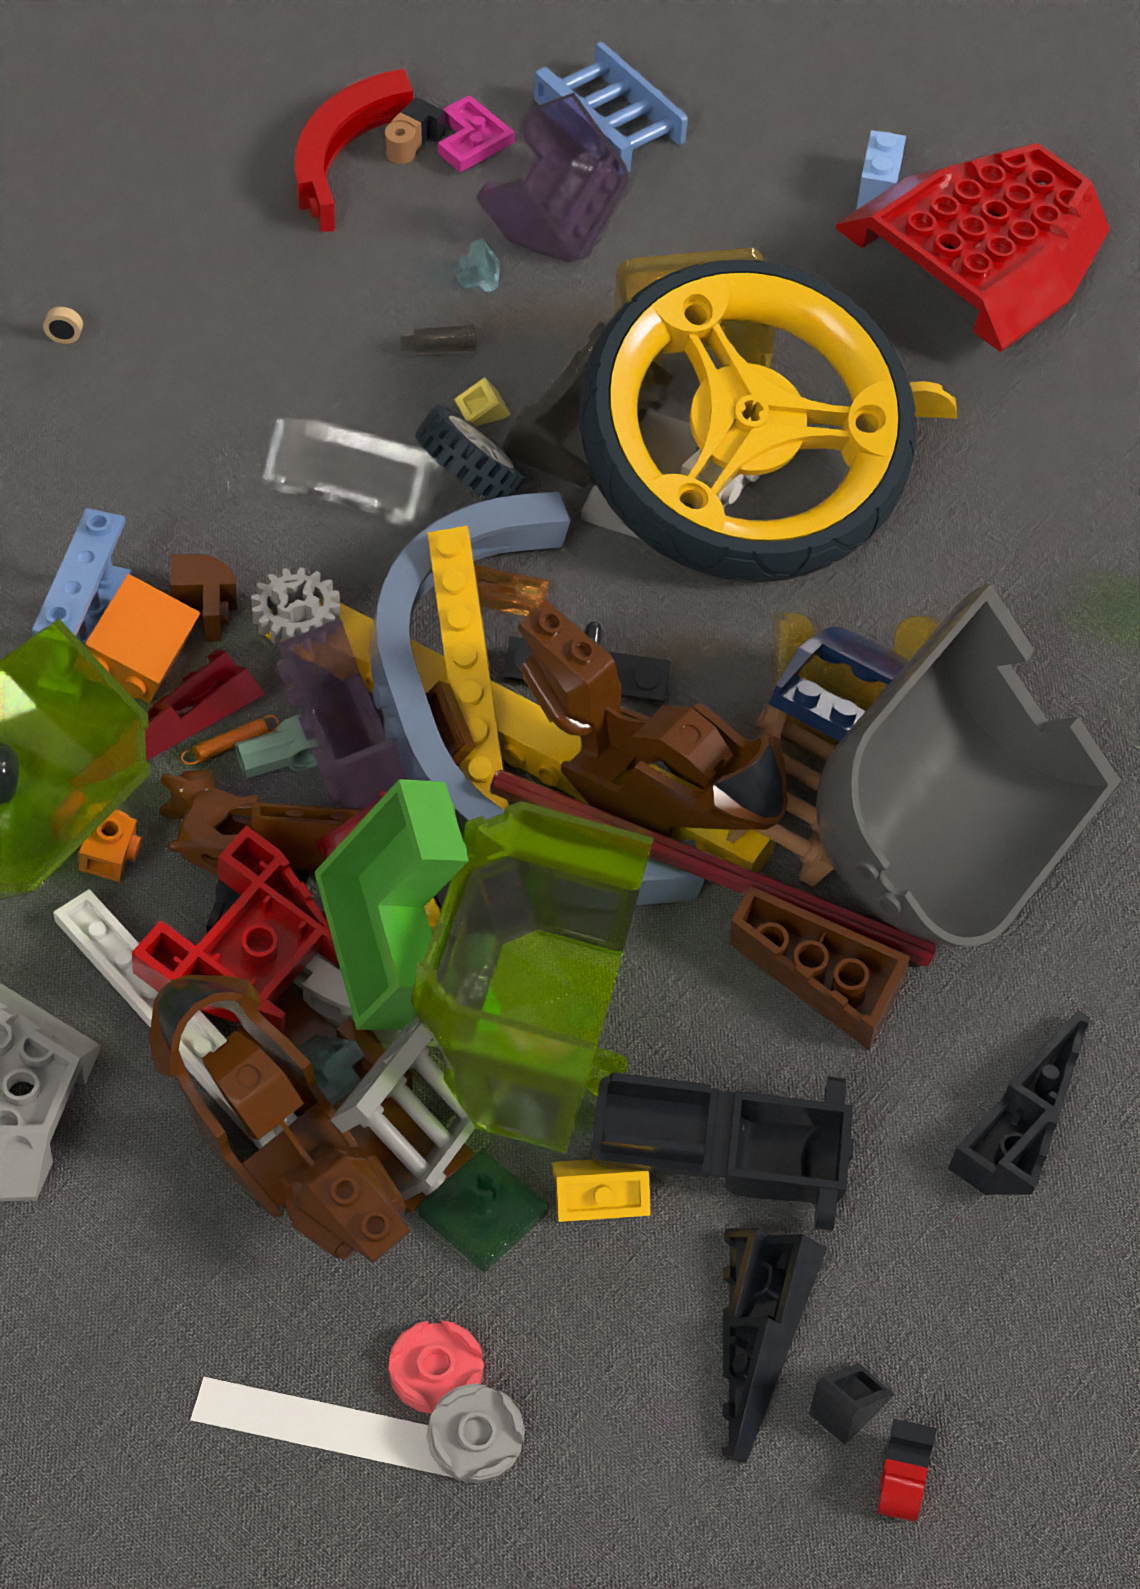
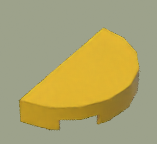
[909,381,957,419]

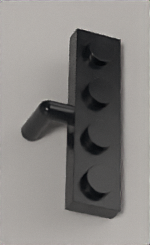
[503,621,671,703]

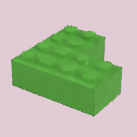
[314,779,469,1030]

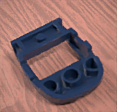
[768,626,909,741]

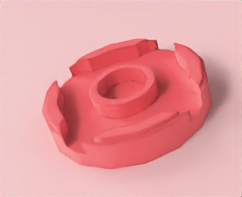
[388,1320,484,1414]

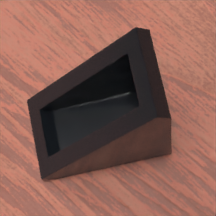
[809,1363,894,1445]

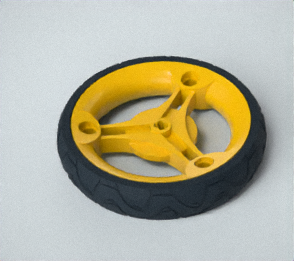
[579,259,917,582]

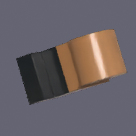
[385,97,445,164]

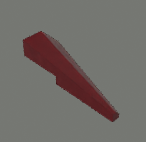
[69,649,265,796]

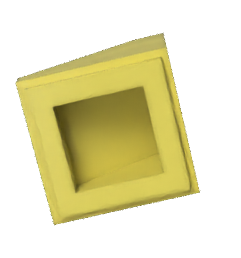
[454,377,511,426]

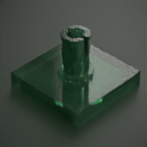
[418,1148,549,1273]

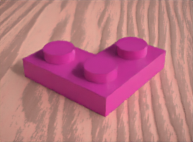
[438,95,515,173]

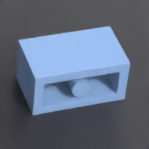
[856,130,906,210]

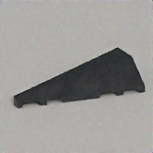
[948,1010,1090,1195]
[722,1228,827,1463]

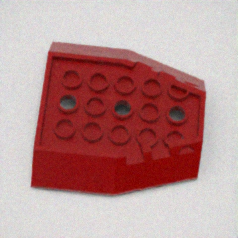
[835,142,1110,353]

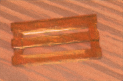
[474,564,550,616]

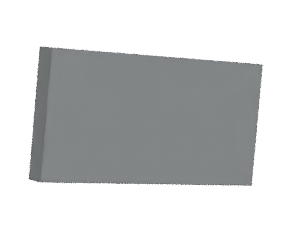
[580,407,700,539]

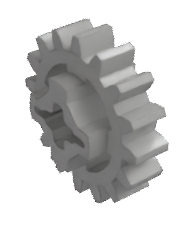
[251,567,341,648]

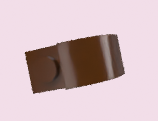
[171,554,238,642]

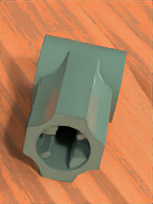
[234,715,325,779]

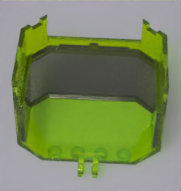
[411,801,654,1153]

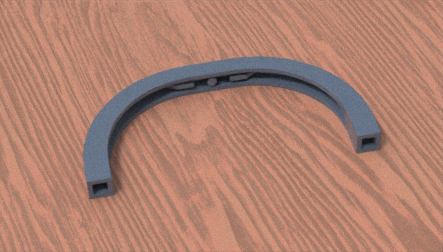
[369,492,705,906]

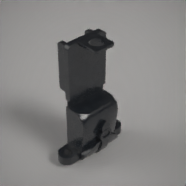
[590,1073,854,1231]

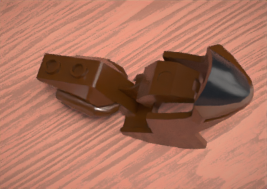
[517,599,788,837]
[149,975,410,1263]

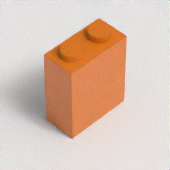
[77,574,200,704]

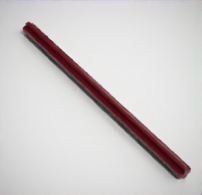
[490,770,936,967]

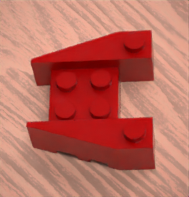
[132,825,340,1034]

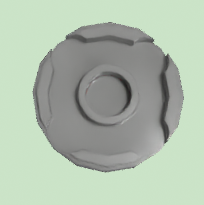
[426,1383,525,1484]

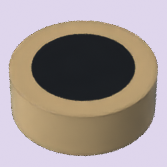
[43,307,83,344]

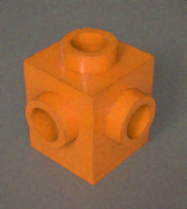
[76,808,142,882]

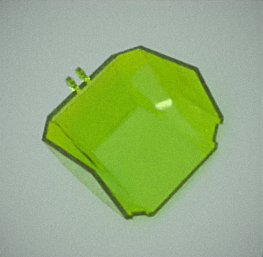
[0,618,150,900]

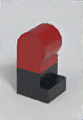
[877,1419,937,1523]

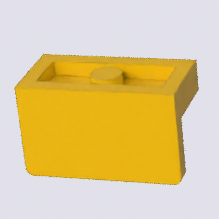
[552,1159,651,1222]

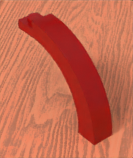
[295,68,413,233]

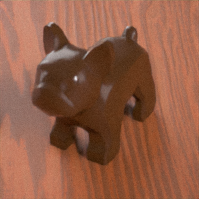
[159,770,259,876]

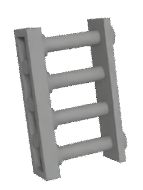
[330,990,519,1200]

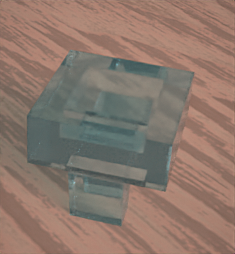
[457,238,501,293]

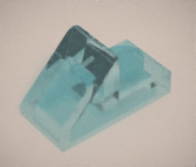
[298,1035,364,1105]

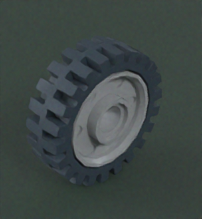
[414,405,527,500]

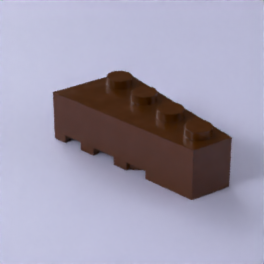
[729,886,910,1050]

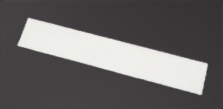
[190,1377,452,1477]

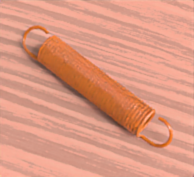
[181,715,279,765]

